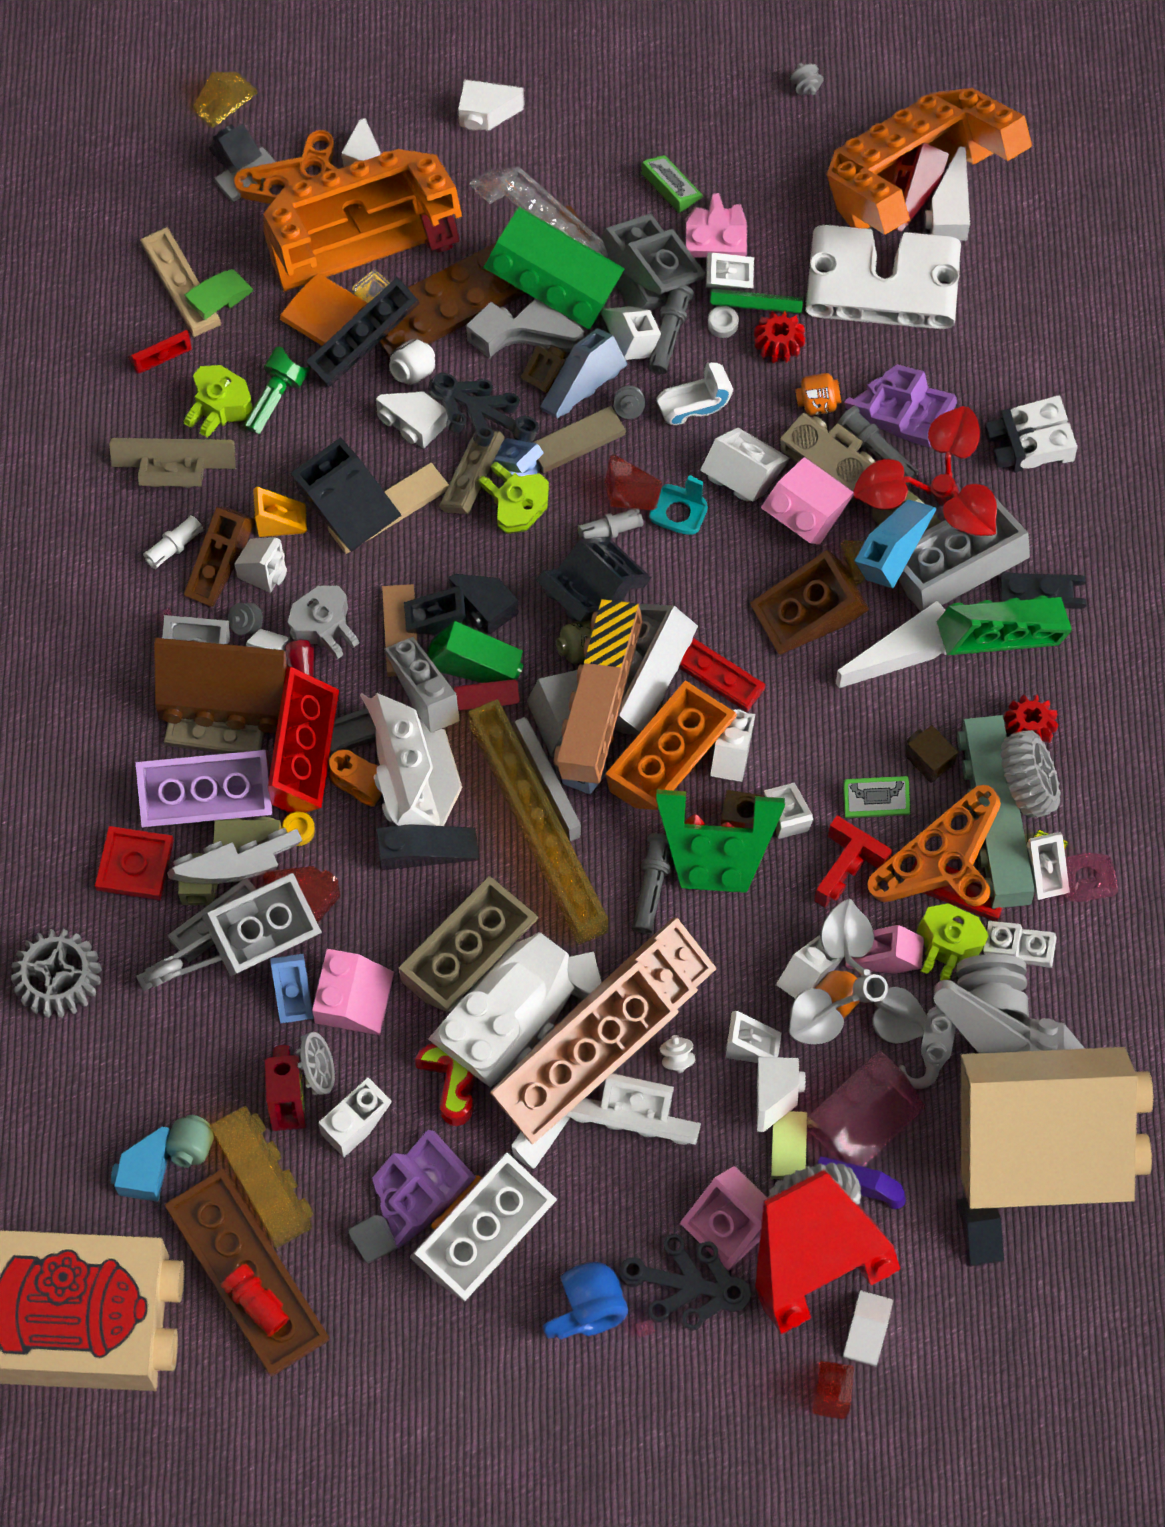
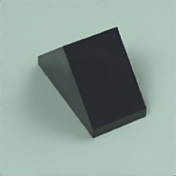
[404,586,466,635]
[957,1198,1004,1267]

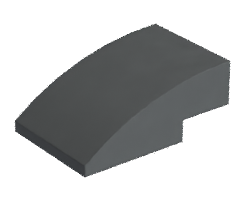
[597,213,706,294]

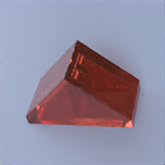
[604,454,663,510]

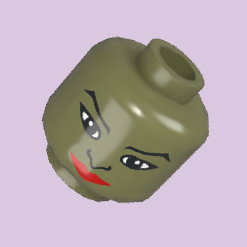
[556,621,593,664]

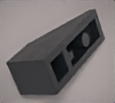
[377,824,479,871]

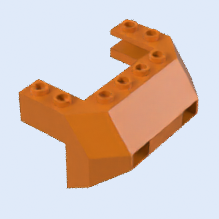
[263,149,462,292]

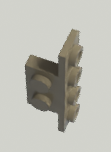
[109,438,236,488]

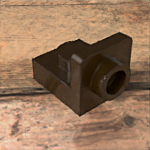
[521,344,567,393]

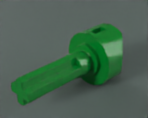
[244,346,311,435]

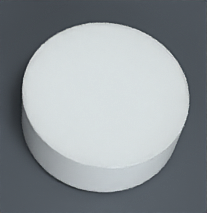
[708,306,739,338]

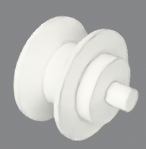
[660,1035,695,1073]

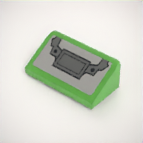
[641,155,702,213]
[842,776,910,818]

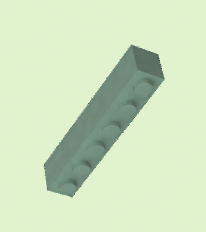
[957,715,1035,909]

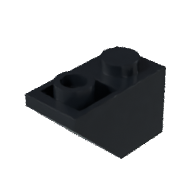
[208,124,262,174]
[449,574,519,635]

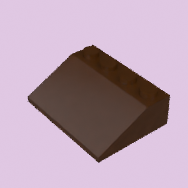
[154,638,287,733]

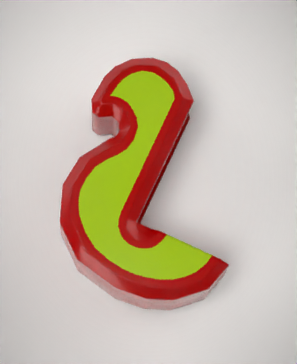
[415,1044,475,1126]

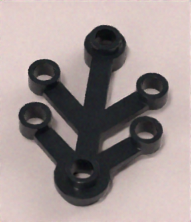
[428,373,539,447]
[619,1234,751,1331]

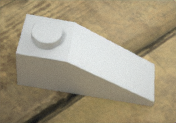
[925,147,970,241]

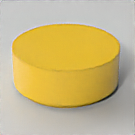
[282,812,315,846]

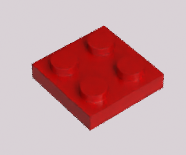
[95,826,174,900]

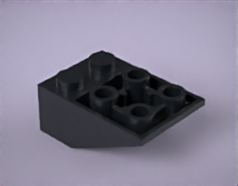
[290,437,402,552]

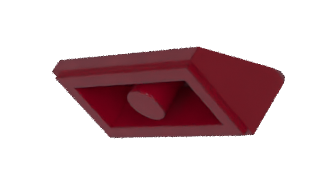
[454,679,520,711]

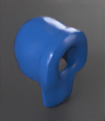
[543,1262,628,1339]

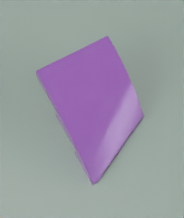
[844,364,957,448]
[372,1130,476,1248]

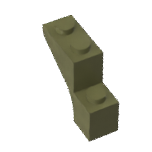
[178,817,282,905]

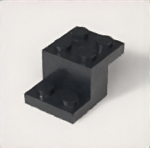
[536,537,652,622]

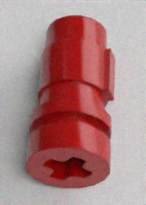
[221,1264,289,1336]

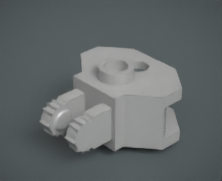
[288,586,359,659]

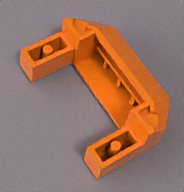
[827,88,1032,235]

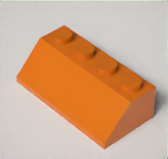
[605,680,737,810]

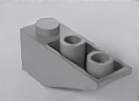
[385,637,460,733]

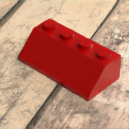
[268,666,339,813]

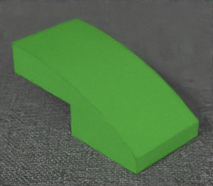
[184,269,253,320]

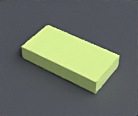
[771,1111,807,1179]

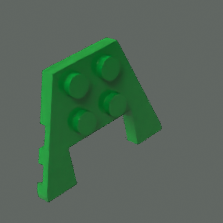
[656,789,785,893]

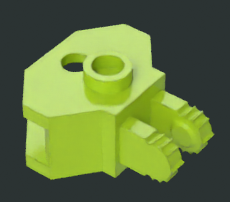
[184,365,253,437]
[477,462,549,534]
[916,903,989,981]

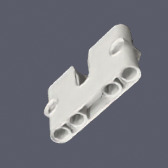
[806,225,961,329]

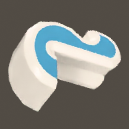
[657,362,733,425]

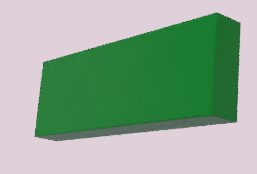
[710,289,803,313]

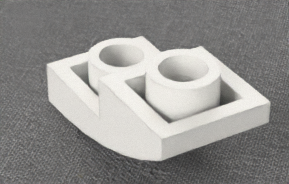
[983,921,1057,968]

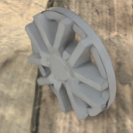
[297,1032,335,1095]

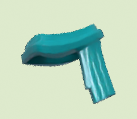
[649,475,708,535]

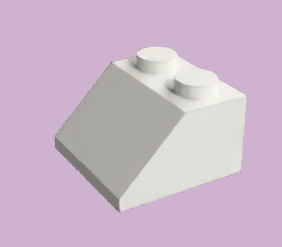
[700,428,790,502]

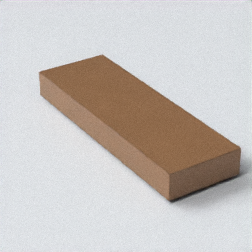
[382,584,417,677]

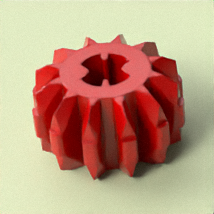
[754,310,805,364]
[1003,694,1058,743]

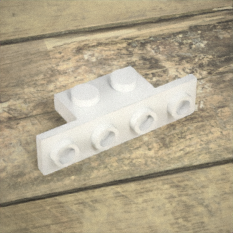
[565,1073,701,1144]

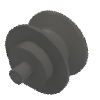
[614,385,645,419]
[228,602,263,635]

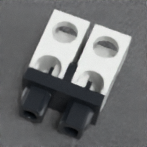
[984,395,1077,473]

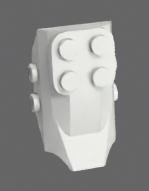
[360,693,462,826]
[428,932,575,1087]

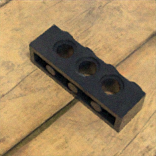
[307,277,420,387]

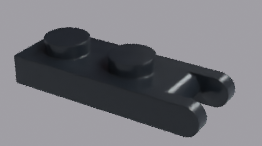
[1000,573,1087,609]

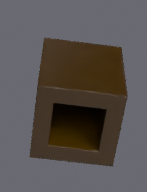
[905,725,958,783]

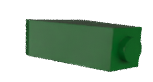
[427,621,523,683]

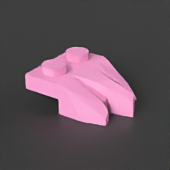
[686,193,747,258]

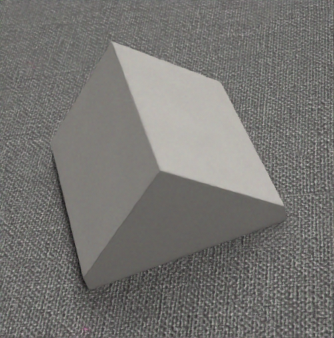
[527,670,578,757]

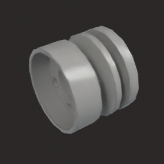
[956,954,1029,1023]

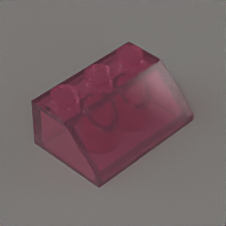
[807,1050,925,1167]

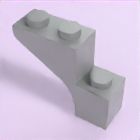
[466,298,584,358]

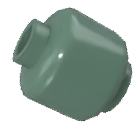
[165,1115,214,1168]

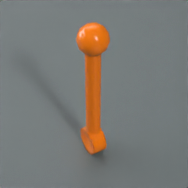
[431,1175,482,1230]

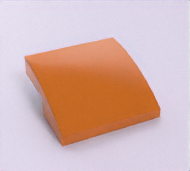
[280,273,368,346]

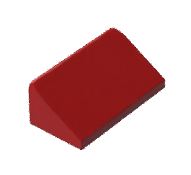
[128,330,192,374]

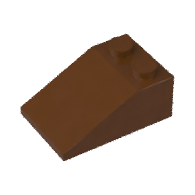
[750,550,870,655]

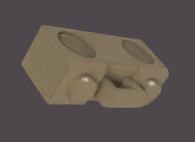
[780,413,875,504]

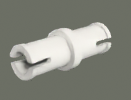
[143,515,203,569]

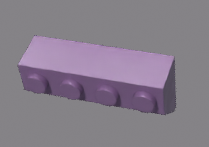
[135,750,272,827]

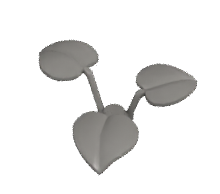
[789,899,926,1044]

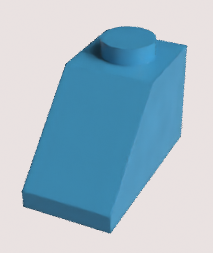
[111,1127,170,1202]

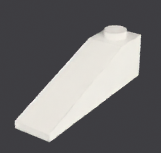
[836,601,946,688]

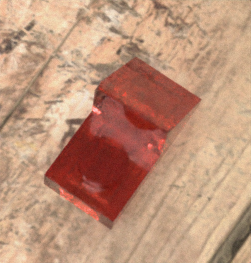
[813,1361,854,1419]

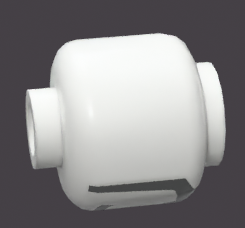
[389,339,435,385]

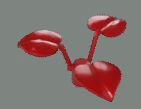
[853,406,997,536]

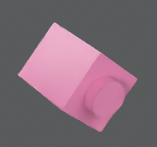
[845,925,924,974]

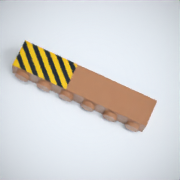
[554,599,643,784]

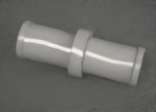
[578,507,643,540]

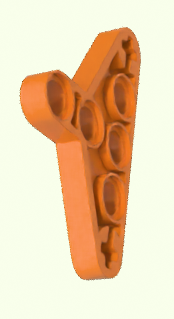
[234,130,356,208]
[868,785,1001,906]

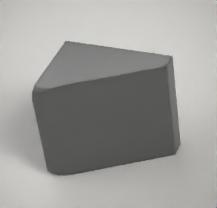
[348,1215,397,1263]

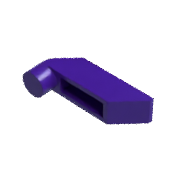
[817,1156,906,1209]

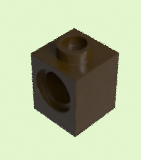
[721,789,765,828]

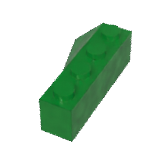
[936,596,1072,655]

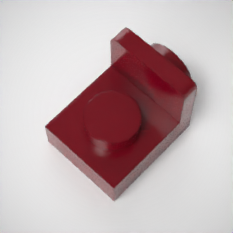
[419,212,460,252]

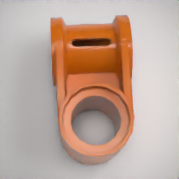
[329,750,382,807]

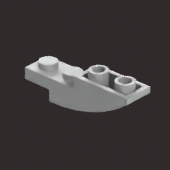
[167,828,303,884]

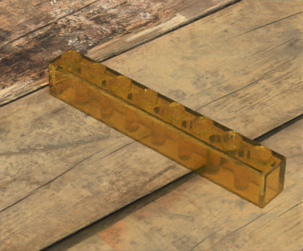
[468,699,608,945]

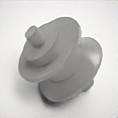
[790,64,823,95]

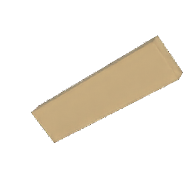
[140,227,221,337]
[328,463,449,554]

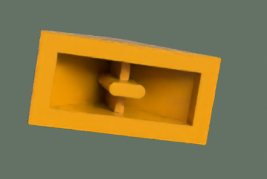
[253,487,307,537]

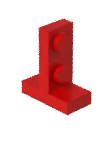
[814,815,892,908]

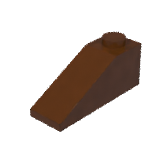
[184,507,255,607]

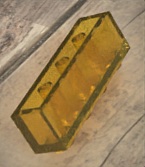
[210,1106,314,1248]

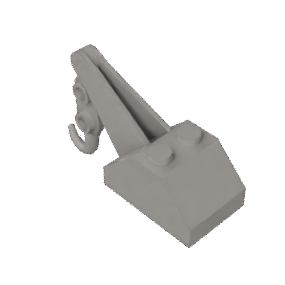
[136,873,322,991]
[899,980,1085,1089]

